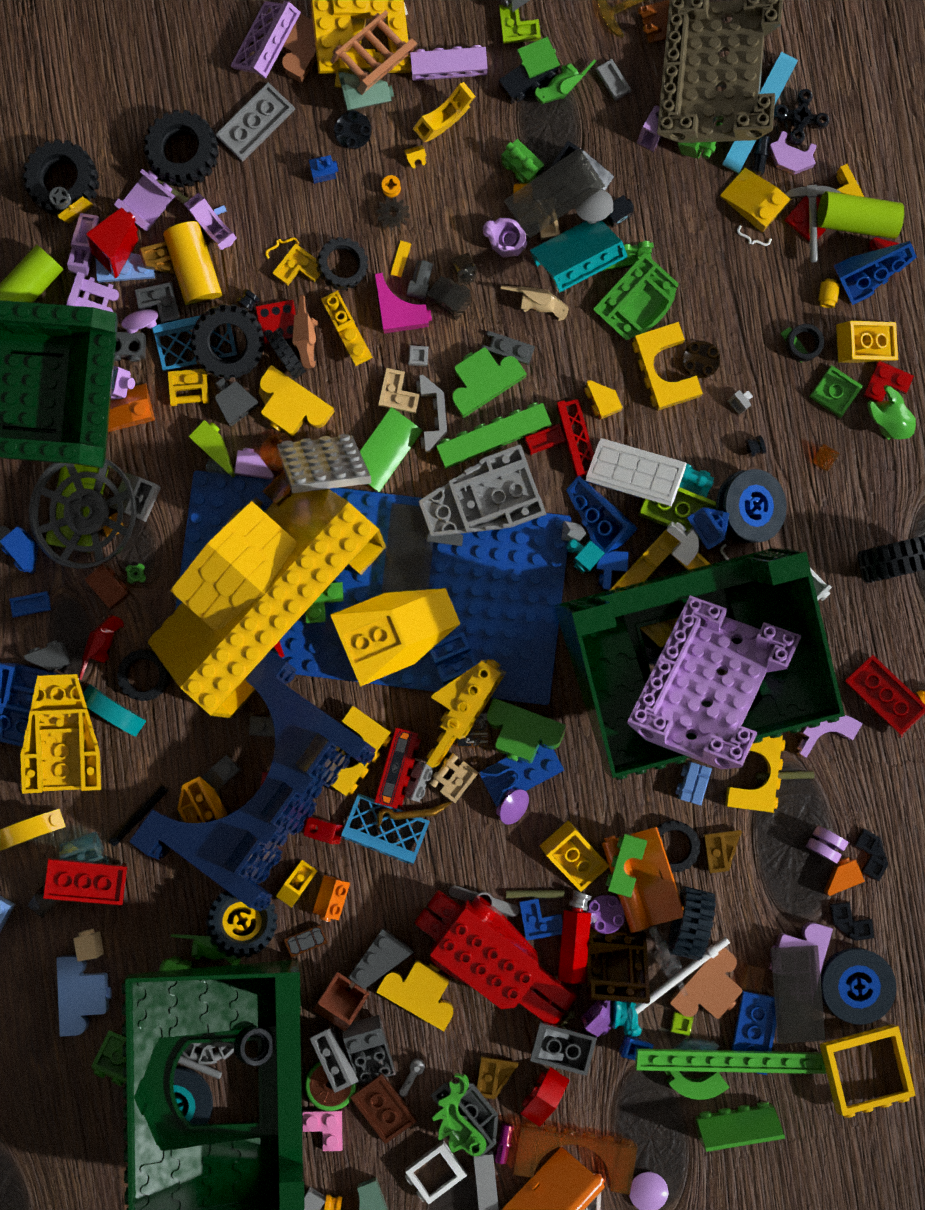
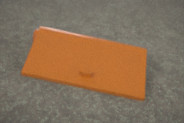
[602,827,684,933]
[502,1146,605,1210]

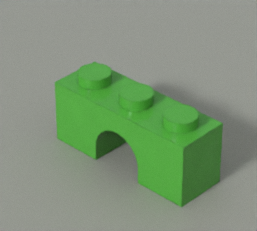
[605,833,647,898]

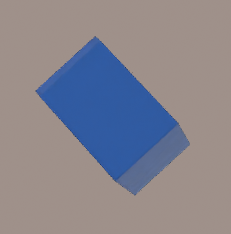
[619,1035,654,1060]

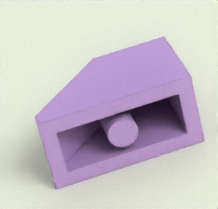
[235,448,275,480]

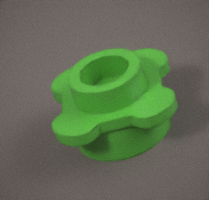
[126,564,146,584]

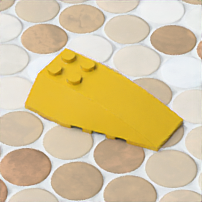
[20,674,101,794]

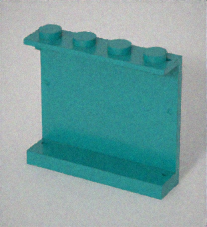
[530,220,628,293]

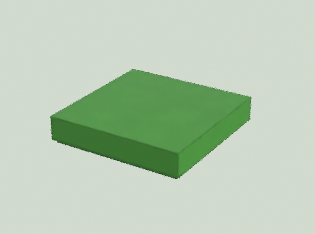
[809,365,863,418]

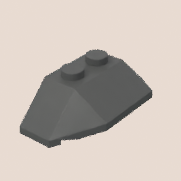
[430,1082,498,1157]

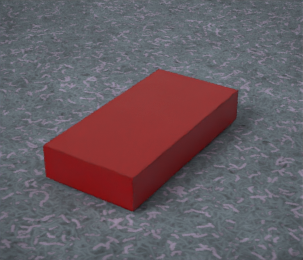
[524,423,566,455]

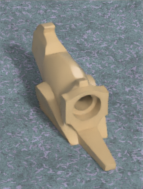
[501,285,568,321]

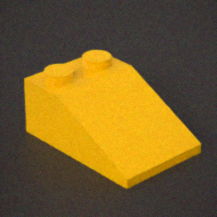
[720,168,790,233]
[836,321,898,363]
[540,820,609,892]

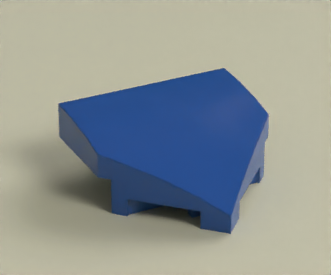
[687,507,730,550]

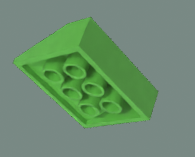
[695,1102,785,1152]

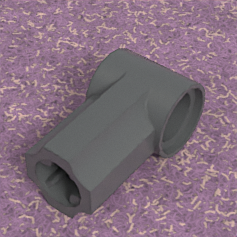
[407,260,433,301]

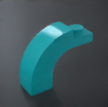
[83,684,146,737]

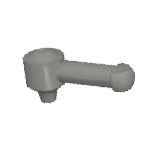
[398,1059,425,1097]

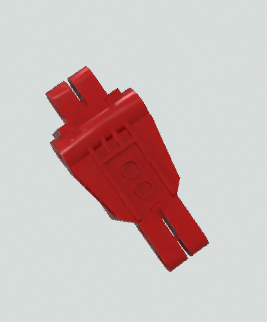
[414,891,578,1025]

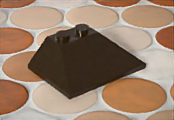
[586,928,650,1004]

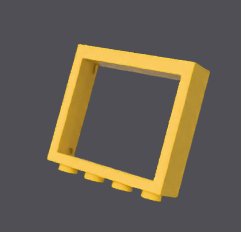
[820,1024,916,1118]

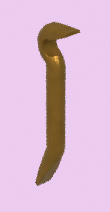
[377,801,452,828]

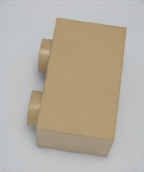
[73,929,104,962]

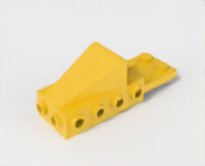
[426,659,506,768]

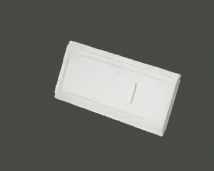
[585,438,687,507]

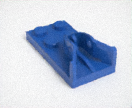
[478,742,564,807]

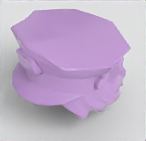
[483,218,527,257]

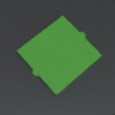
[517,37,560,79]

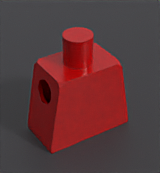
[302,817,345,844]

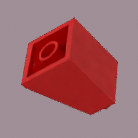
[86,207,139,278]

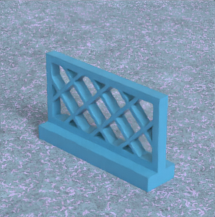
[152,315,237,371]
[341,793,430,866]

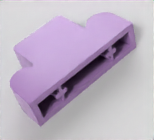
[769,922,833,1004]

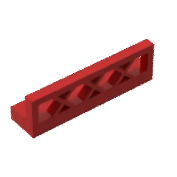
[556,399,594,478]

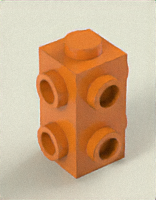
[313,875,350,922]

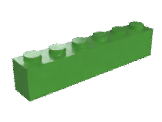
[436,402,551,469]

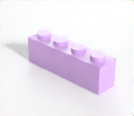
[410,45,487,81]

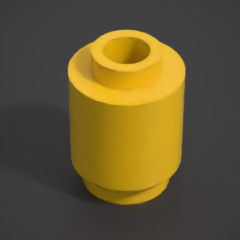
[818,279,840,308]

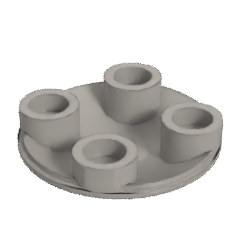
[575,188,613,224]

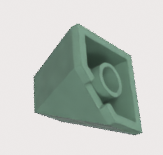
[338,72,394,112]

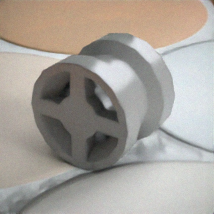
[568,890,592,911]

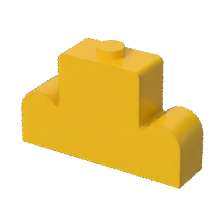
[260,365,335,436]
[376,960,453,1031]

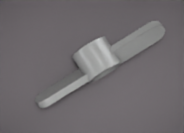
[449,885,520,917]

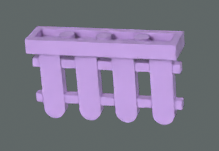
[66,272,119,312]

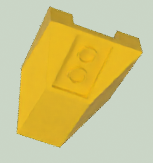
[331,588,461,687]

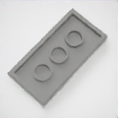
[215,82,295,162]

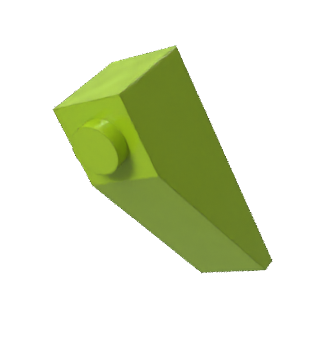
[189,420,236,478]

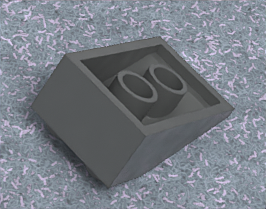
[530,1022,597,1076]

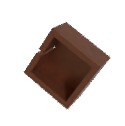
[313,972,370,1031]

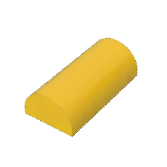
[163,221,222,305]

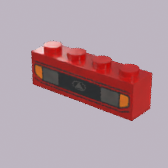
[375,728,421,809]

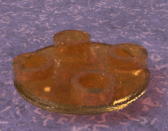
[261,433,295,471]

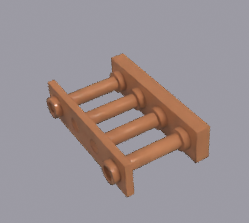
[330,10,417,95]

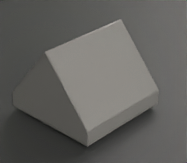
[561,521,586,542]

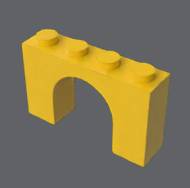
[632,322,703,411]
[331,706,392,796]
[725,735,785,813]

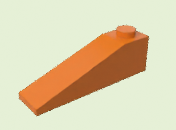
[108,383,155,432]

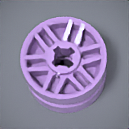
[806,825,849,864]

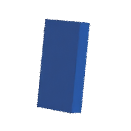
[9,591,52,618]

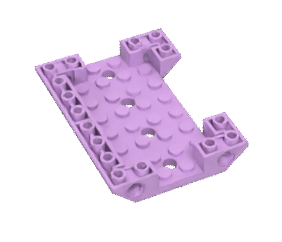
[627,596,801,769]

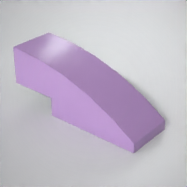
[67,213,99,276]

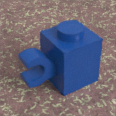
[309,155,338,184]

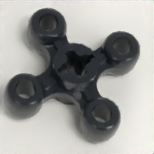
[774,89,829,145]

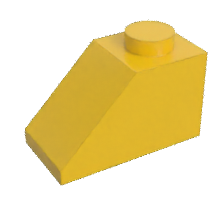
[276,860,317,908]

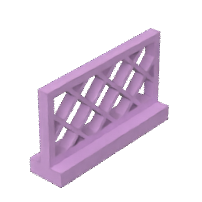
[231,1,301,78]

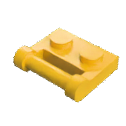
[168,369,209,406]

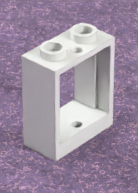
[405,1140,467,1204]

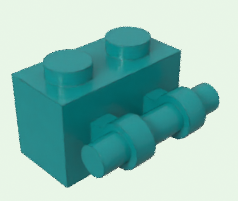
[679,464,714,498]
[567,539,605,574]

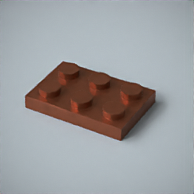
[350,1073,417,1144]

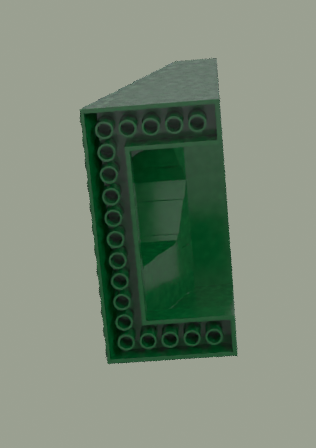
[554,547,845,780]
[122,959,305,1210]

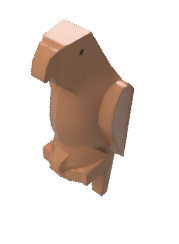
[292,295,318,368]

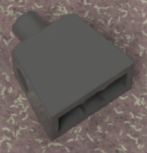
[215,378,260,427]

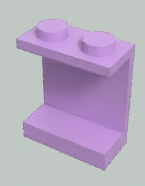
[114,169,175,231]

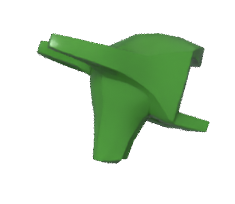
[867,385,916,440]

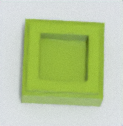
[670,1012,694,1036]

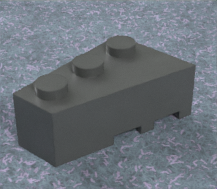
[348,927,415,989]

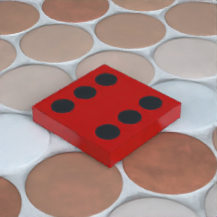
[256,300,296,344]

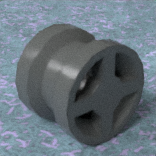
[49,187,71,210]

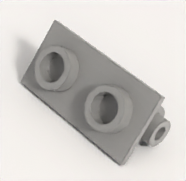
[404,761,433,802]

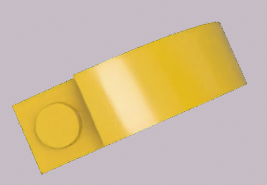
[413,82,476,143]
[0,809,66,851]

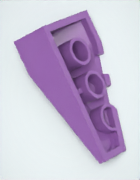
[581,1000,612,1037]

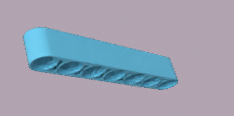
[722,52,798,173]

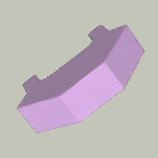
[768,131,817,175]

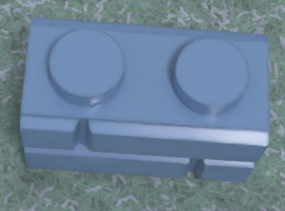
[675,762,712,806]

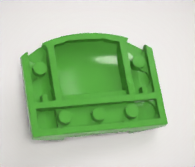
[593,253,679,340]

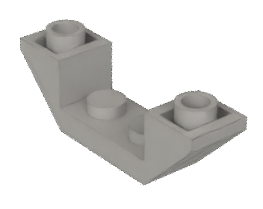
[416,375,447,453]

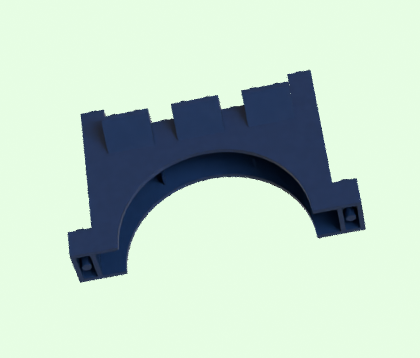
[129,650,376,911]

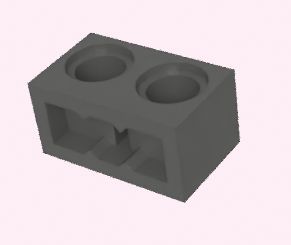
[114,332,146,362]

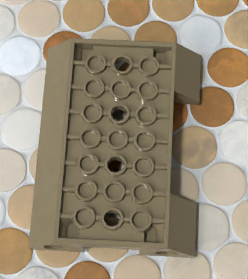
[657,0,783,143]

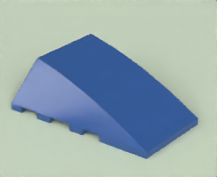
[0,663,62,747]

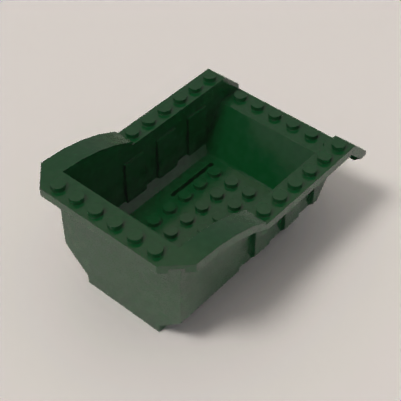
[0,300,118,468]

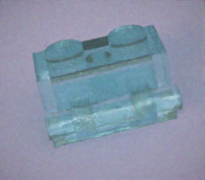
[59,831,109,864]

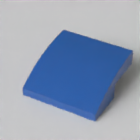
[430,632,477,685]

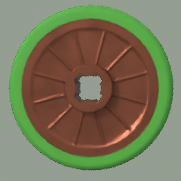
[305,1061,356,1111]

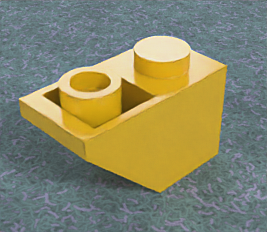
[584,380,623,420]

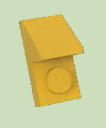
[837,164,864,197]

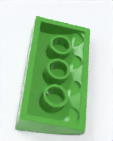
[360,407,423,492]

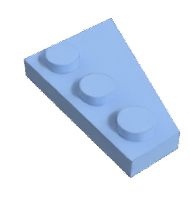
[96,253,155,283]

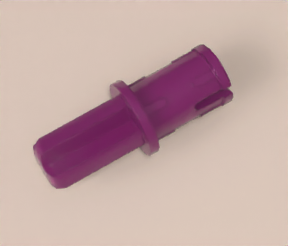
[495,1123,514,1164]

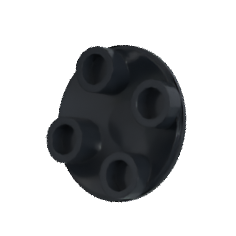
[334,110,372,149]

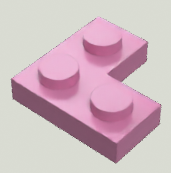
[303,1110,343,1151]

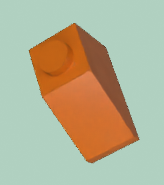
[824,857,865,896]

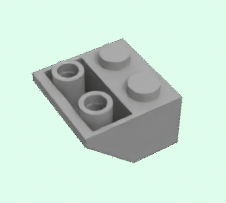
[110,473,161,522]

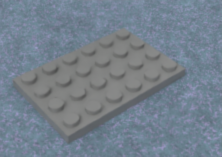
[277,434,371,493]

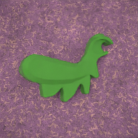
[432,1073,486,1156]

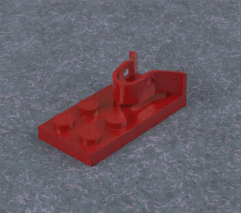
[845,655,925,739]
[43,858,127,905]

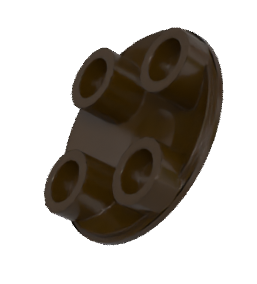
[682,341,720,378]

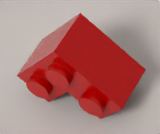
[520,1067,570,1127]

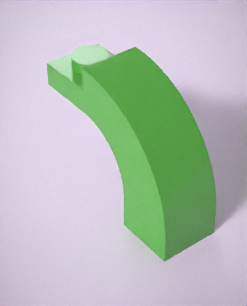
[665,1071,730,1100]

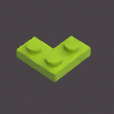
[499,5,541,44]

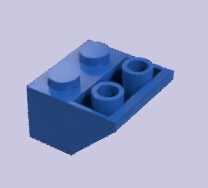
[0,526,38,574]

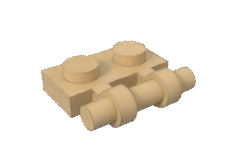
[429,753,478,803]

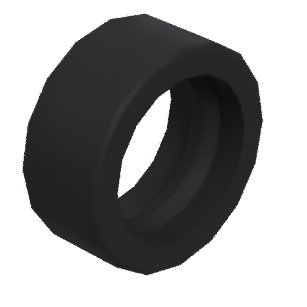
[786,324,824,362]
[234,1026,273,1066]

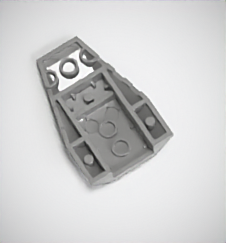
[419,444,547,537]

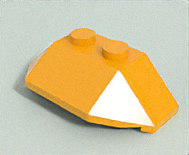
[177,776,228,823]

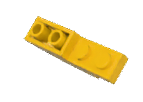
[321,290,373,366]

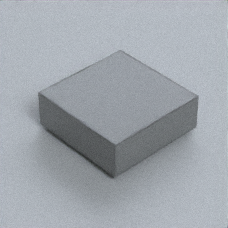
[408,345,429,367]

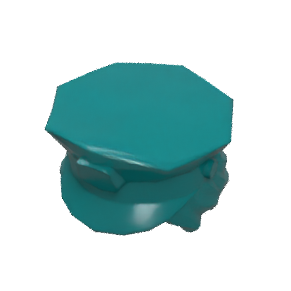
[611,1001,642,1037]

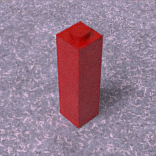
[558,907,591,984]

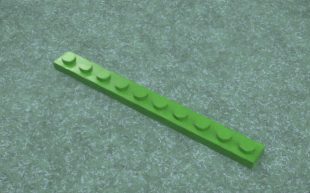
[635,1049,826,1074]

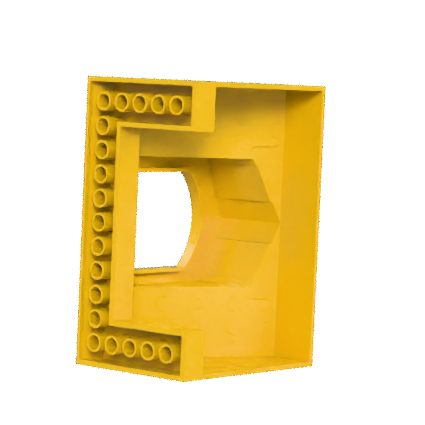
[148,486,386,718]

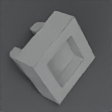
[728,390,753,415]

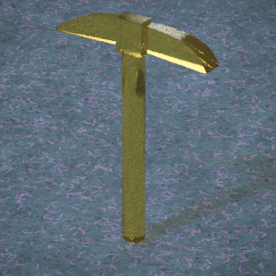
[598,0,644,37]

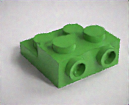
[91,1030,127,1086]

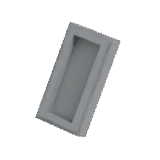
[595,59,631,101]

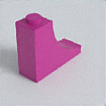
[375,273,432,334]

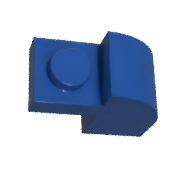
[595,551,628,591]

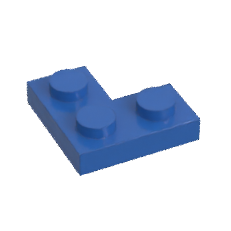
[519,898,563,940]

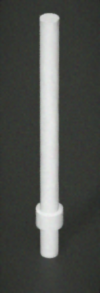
[635,937,730,1014]

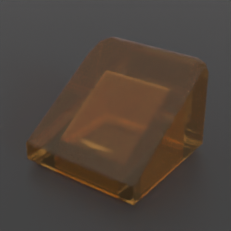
[812,444,840,471]

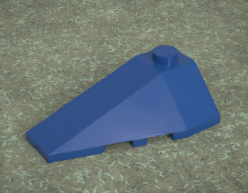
[834,241,917,305]

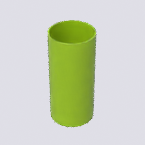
[817,191,904,239]
[0,244,64,303]

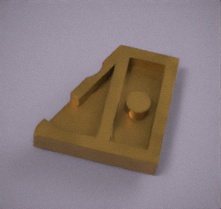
[139,242,175,274]
[704,830,742,874]
[477,1056,518,1099]

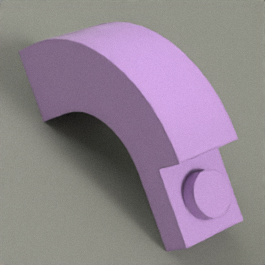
[184,193,237,250]
[797,715,862,758]

